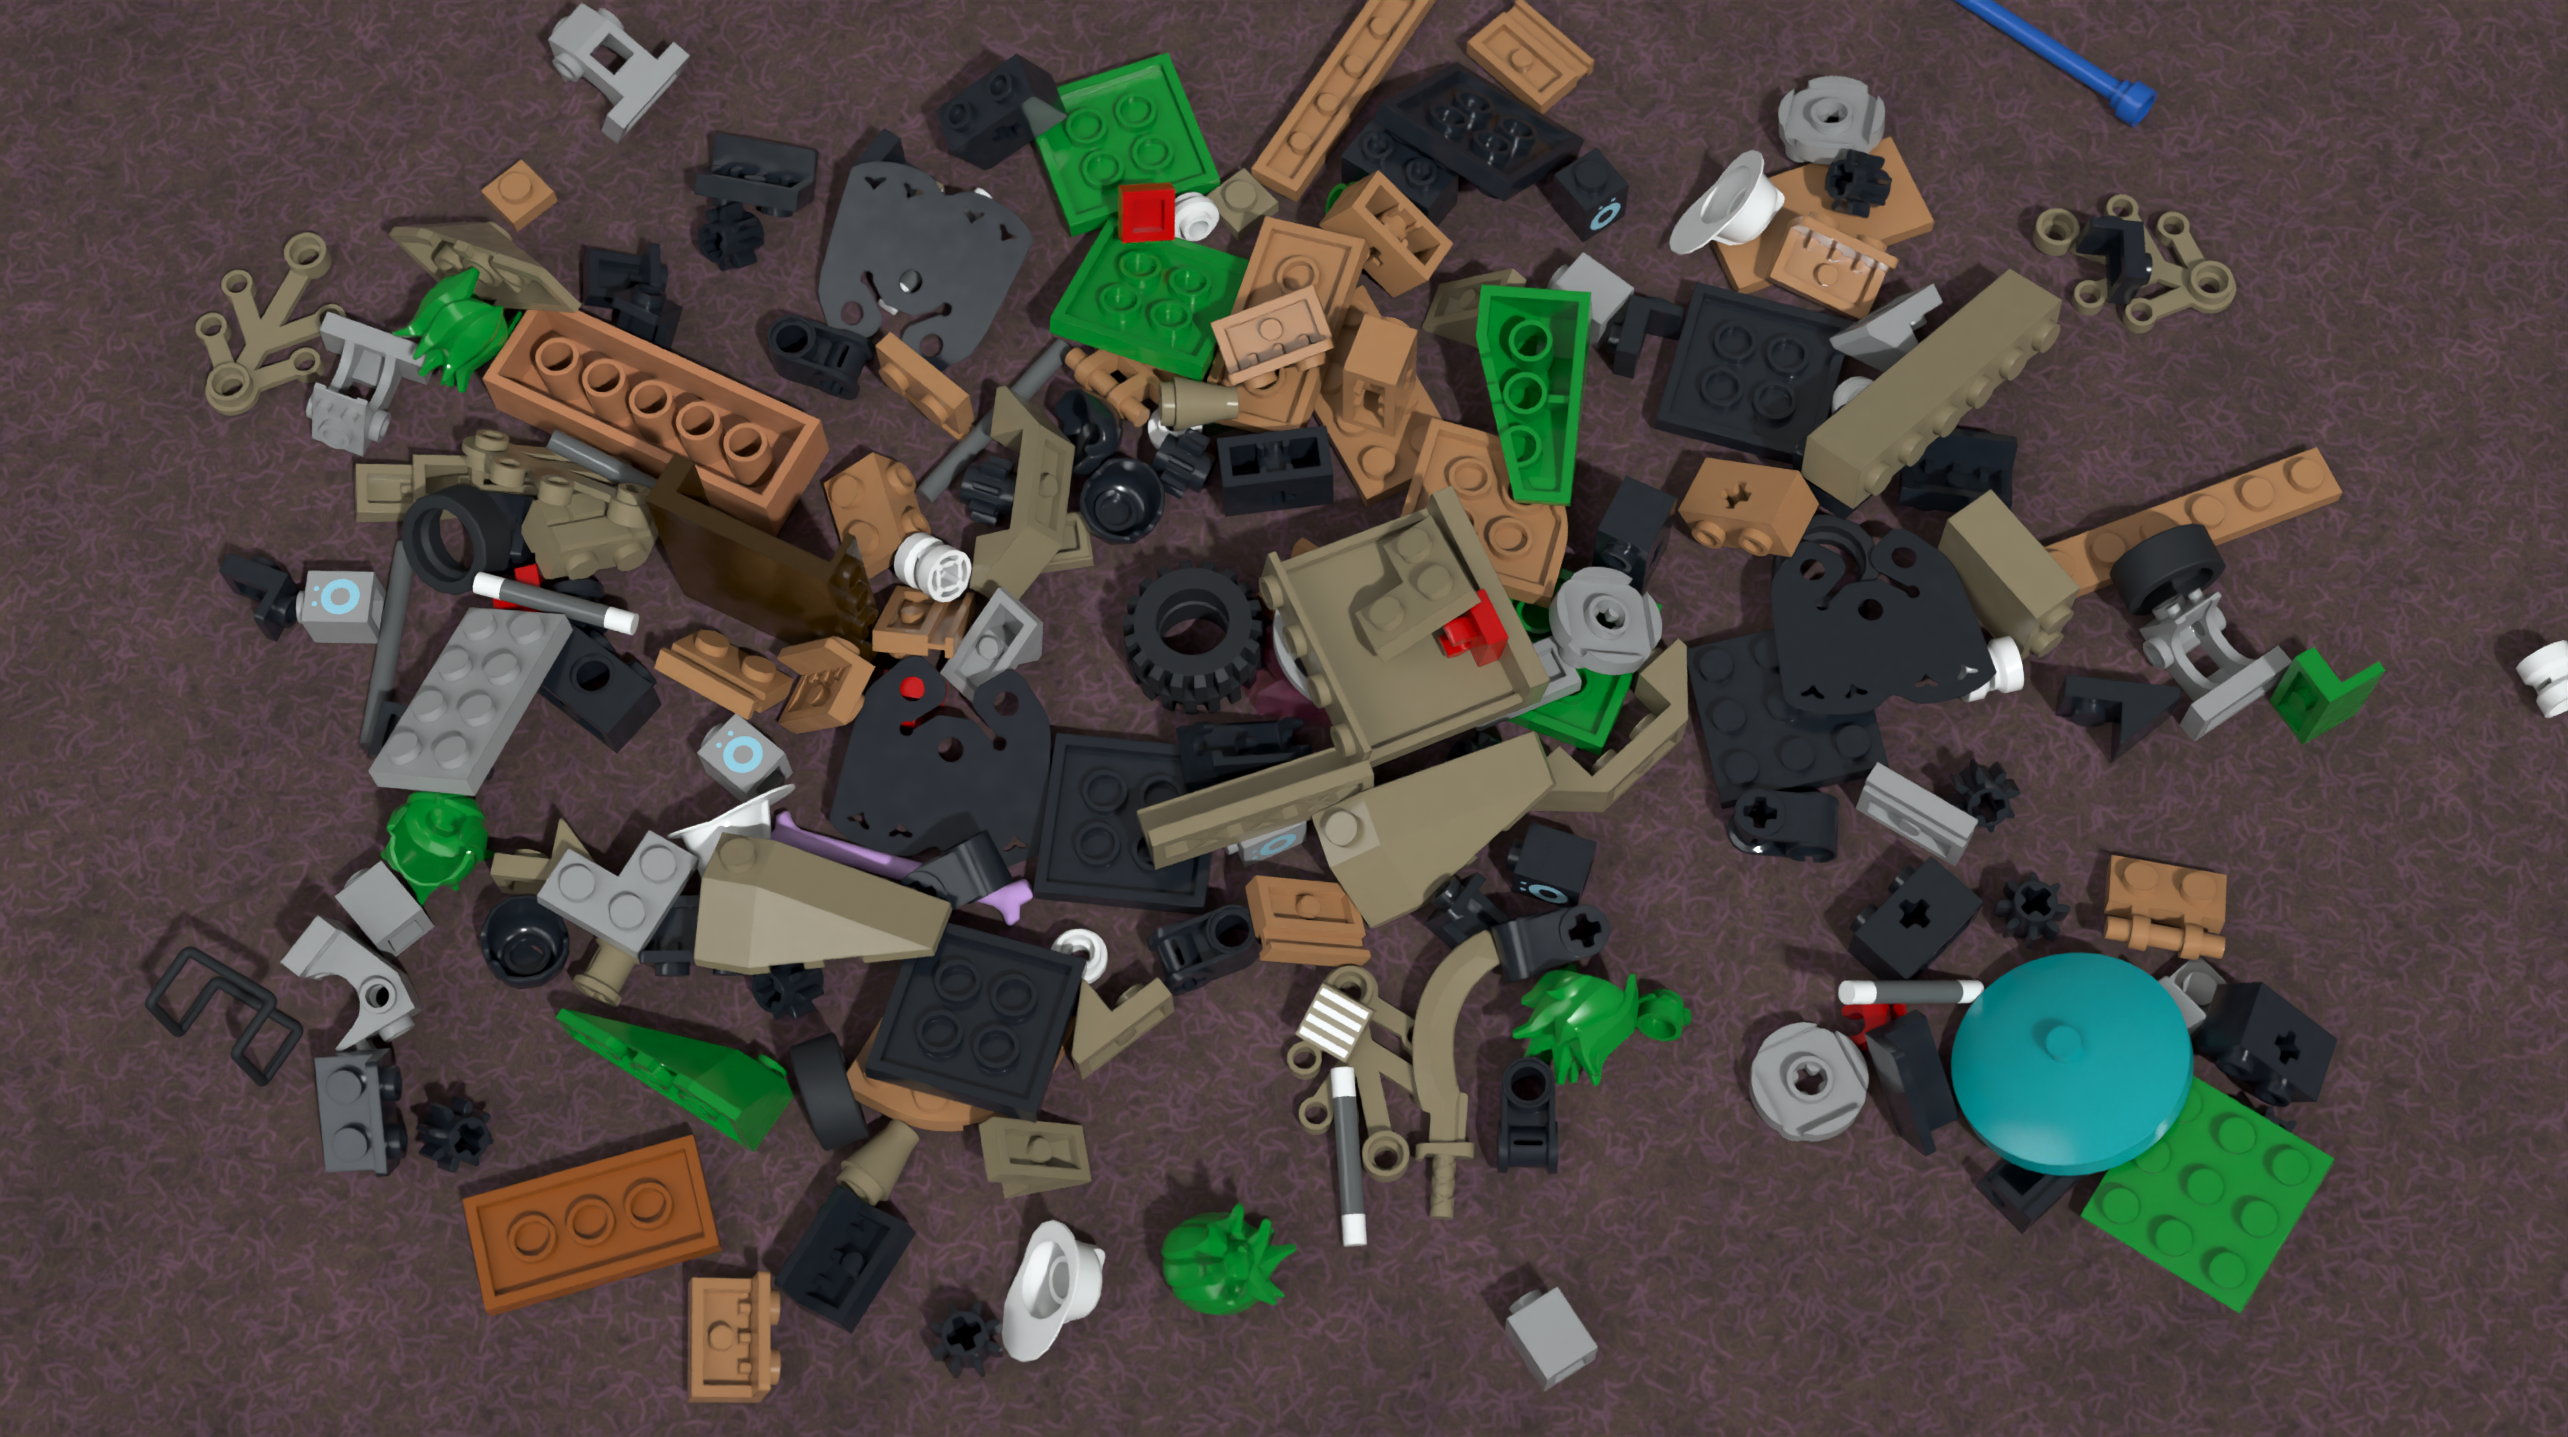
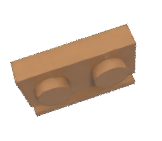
[1467,0,1594,114]
[875,332,975,443]
[873,586,975,659]
[654,629,794,720]
[1245,875,1371,967]

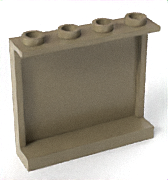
[1259,486,1551,768]

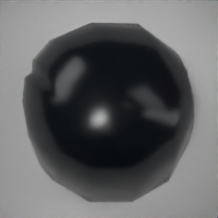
[1054,387,1124,478]
[1079,458,1165,545]
[481,894,570,989]

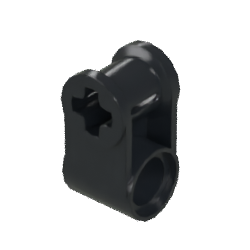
[767,315,876,400]
[1727,788,1839,863]
[899,829,1014,910]
[1146,904,1262,996]
[1490,905,1610,982]
[1497,1056,1558,1174]

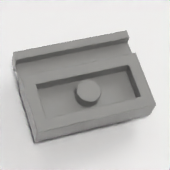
[1856,762,1979,866]

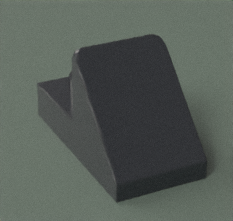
[2056,675,2181,763]

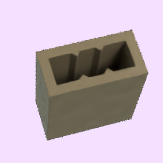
[1937,489,2080,661]

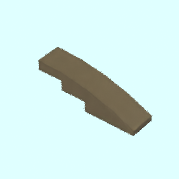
[354,447,579,522]

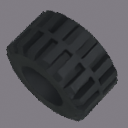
[1123,560,1265,715]

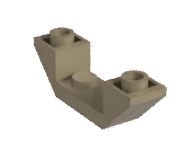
[970,386,1075,600]
[1529,638,1688,812]

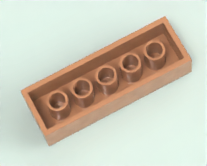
[482,310,829,537]

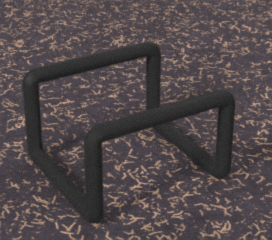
[145,946,303,1087]

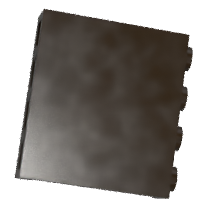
[645,454,880,662]

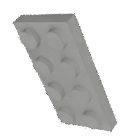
[369,607,573,796]

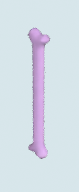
[771,811,1034,926]

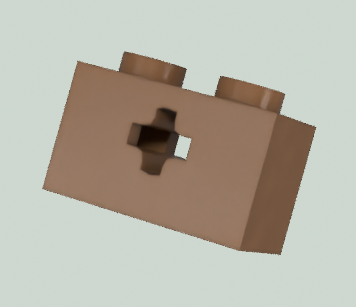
[1319,170,1453,298]
[1343,314,1418,437]
[1678,457,1819,557]

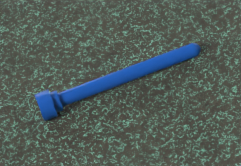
[1953,0,2158,128]

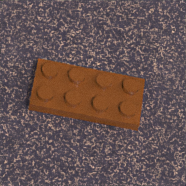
[462,1134,723,1317]

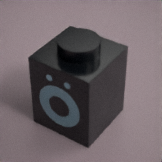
[1551,148,1629,243]
[1505,822,1597,907]

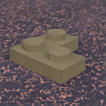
[1355,515,1482,663]

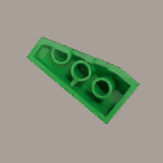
[1476,285,1593,507]
[555,1008,794,1153]

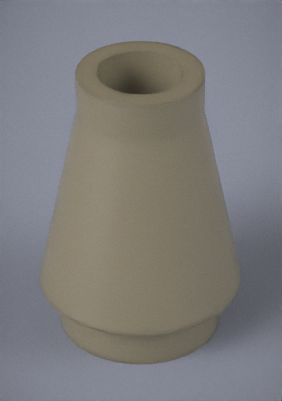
[1158,376,1238,431]
[836,1119,919,1207]

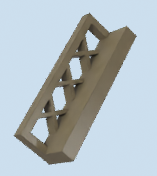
[1137,747,1374,870]

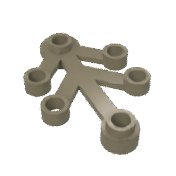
[2033,194,2236,333]
[195,233,349,416]
[462,429,652,528]
[1287,965,1421,1183]

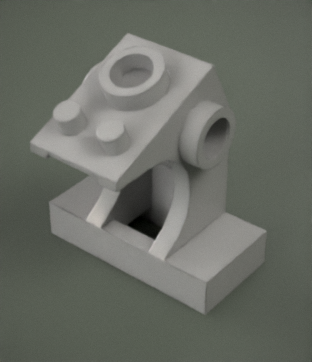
[548,3,690,143]
[306,312,434,456]
[2139,588,2292,742]
[280,915,424,1051]

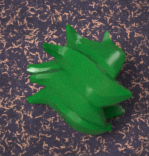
[392,267,524,393]
[380,790,494,907]
[1512,963,1639,1086]
[1160,1203,1297,1316]

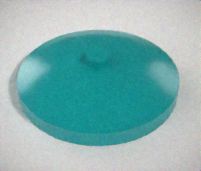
[1951,953,2194,1176]

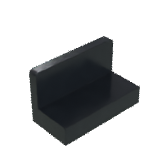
[1864,1009,1959,1157]

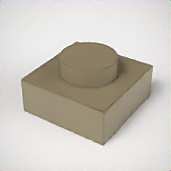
[1205,168,1279,241]

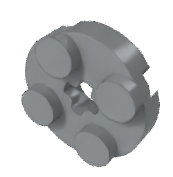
[1778,76,1885,165]
[1549,567,1662,675]
[1749,1022,1869,1142]

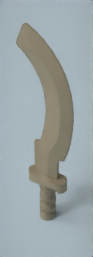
[1412,930,1501,1220]

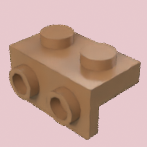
[1764,212,1899,322]
[1211,284,1337,392]
[824,452,931,579]
[777,636,875,734]
[688,1271,780,1403]

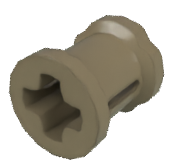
[572,937,642,1008]

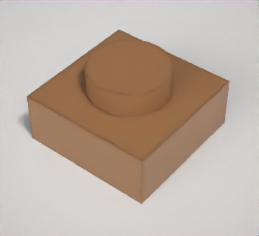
[481,159,558,232]

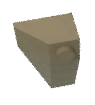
[388,221,582,313]
[1311,731,1557,928]
[694,832,952,975]

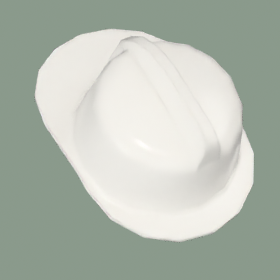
[1670,150,1785,255]
[667,784,795,878]
[1002,1220,1105,1362]

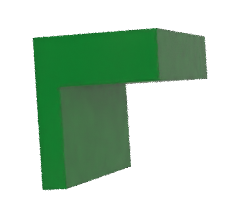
[2269,646,2386,745]

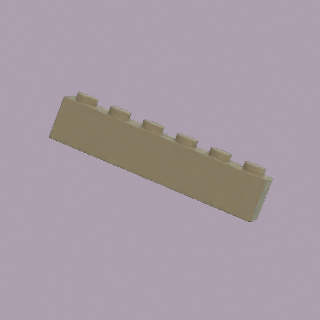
[1801,269,2062,509]

